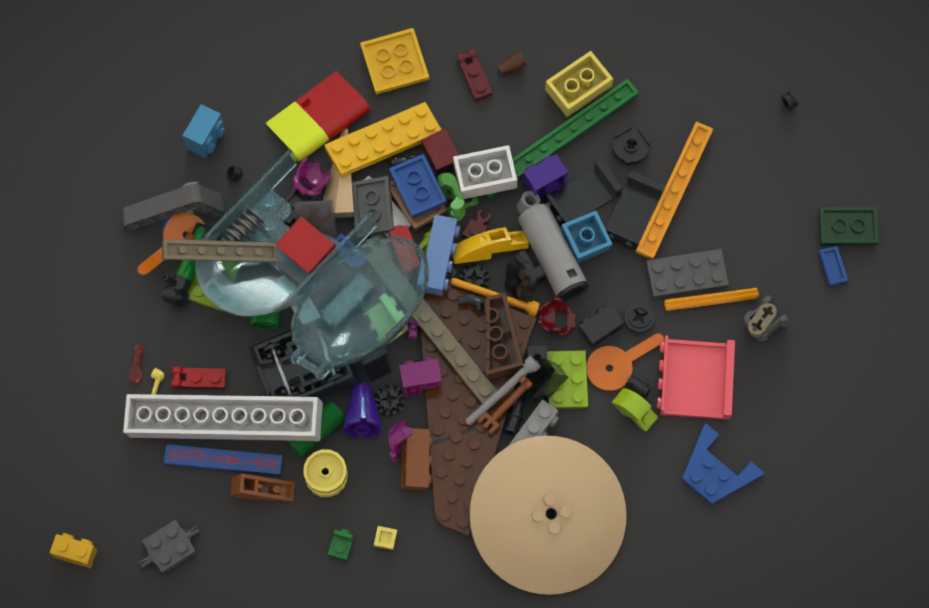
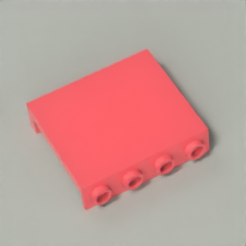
[657,335,735,420]

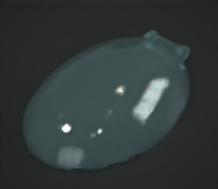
[290,235,429,380]

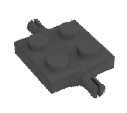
[139,519,200,574]

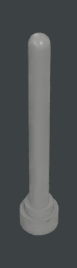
[466,355,541,425]

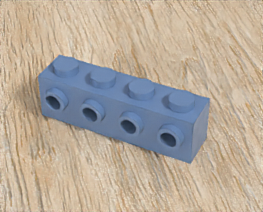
[420,215,460,296]

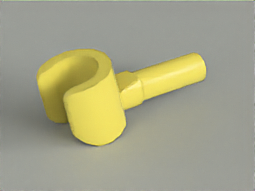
[151,368,165,395]

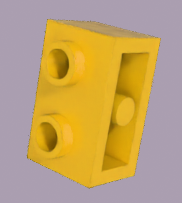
[50,533,97,569]

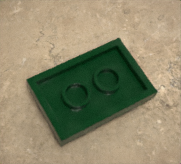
[819,207,879,245]

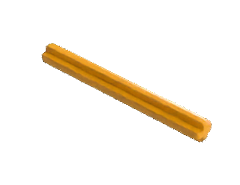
[664,288,759,311]

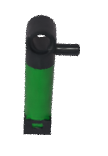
[162,222,221,307]

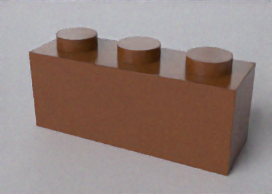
[401,428,432,491]

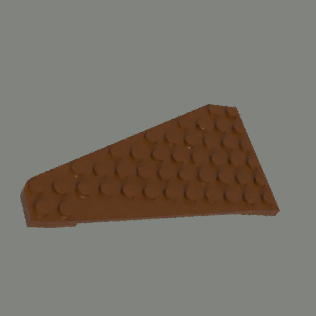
[421,284,537,537]

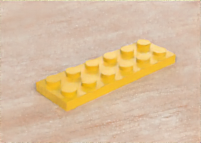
[325,102,442,178]

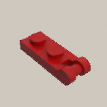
[171,367,226,389]

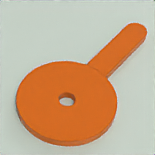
[137,213,205,275]
[586,334,664,391]

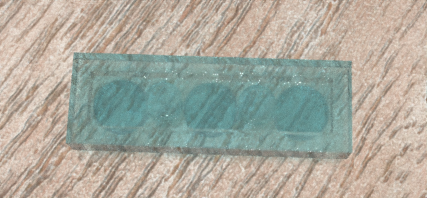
[320,272,374,327]

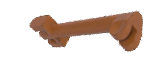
[477,376,533,435]

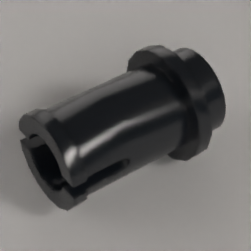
[390,155,414,167]
[625,375,651,398]

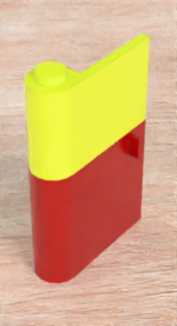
[266,71,371,163]

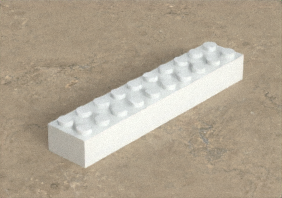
[123,394,323,441]

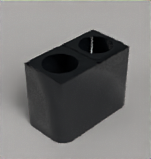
[520,359,569,402]

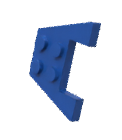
[682,424,764,505]

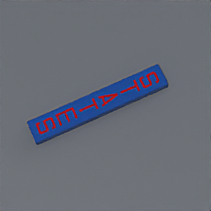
[164,444,283,476]

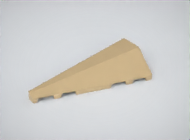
[323,129,354,221]

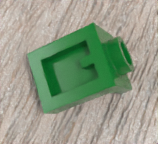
[328,528,354,561]

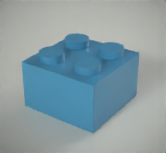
[182,104,225,159]
[560,211,612,263]

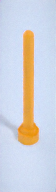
[450,278,540,317]

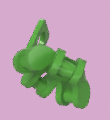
[438,173,479,222]

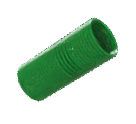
[287,401,345,457]

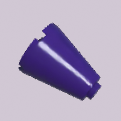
[343,383,382,439]

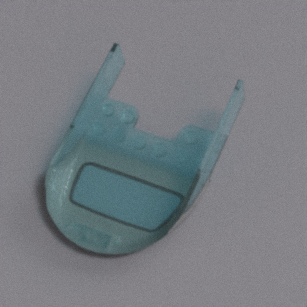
[195,149,377,316]

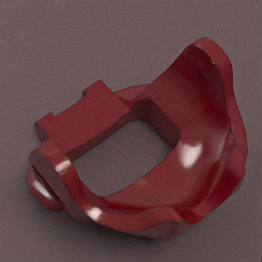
[538,298,577,336]

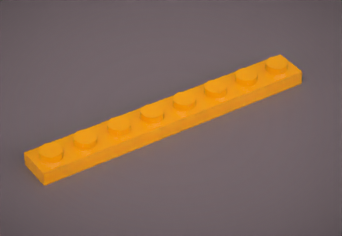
[636,122,713,260]

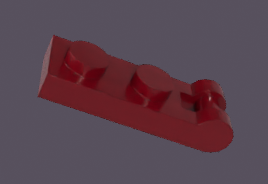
[456,48,493,102]

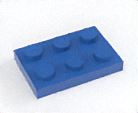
[389,154,447,219]

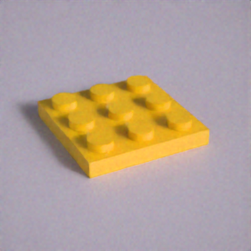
[360,28,429,95]

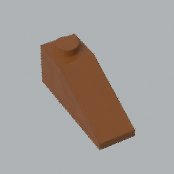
[230,473,295,502]

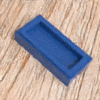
[818,246,848,287]

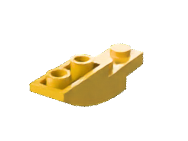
[451,227,529,264]

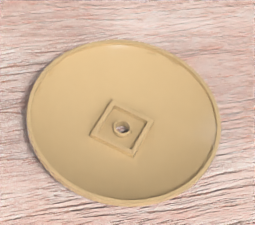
[469,436,626,595]

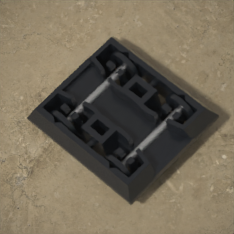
[249,313,361,399]

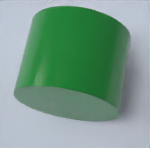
[250,300,281,330]

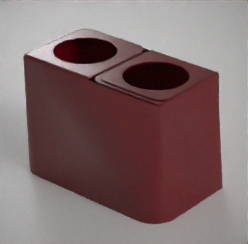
[421,128,459,176]

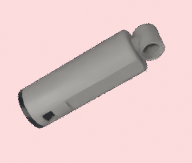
[517,191,589,301]

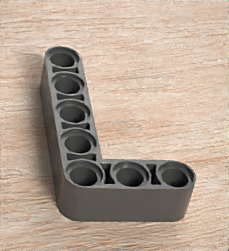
[121,184,224,230]

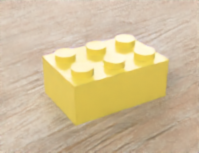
[545,51,613,118]

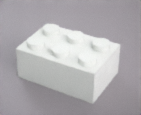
[453,145,517,199]

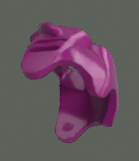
[293,158,331,196]
[388,419,413,463]

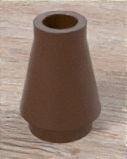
[497,51,526,75]

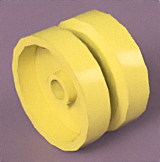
[303,449,348,497]

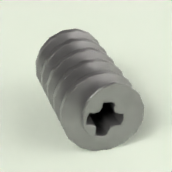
[223,208,265,242]

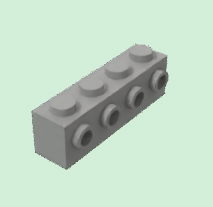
[509,400,559,446]

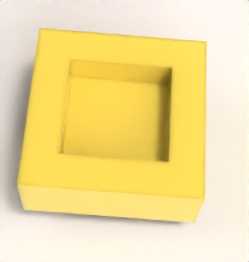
[374,526,397,550]

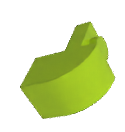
[612,388,658,432]

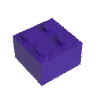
[523,154,568,200]

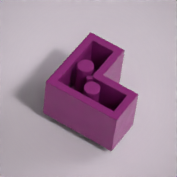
[399,357,442,398]

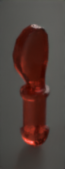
[129,343,144,383]

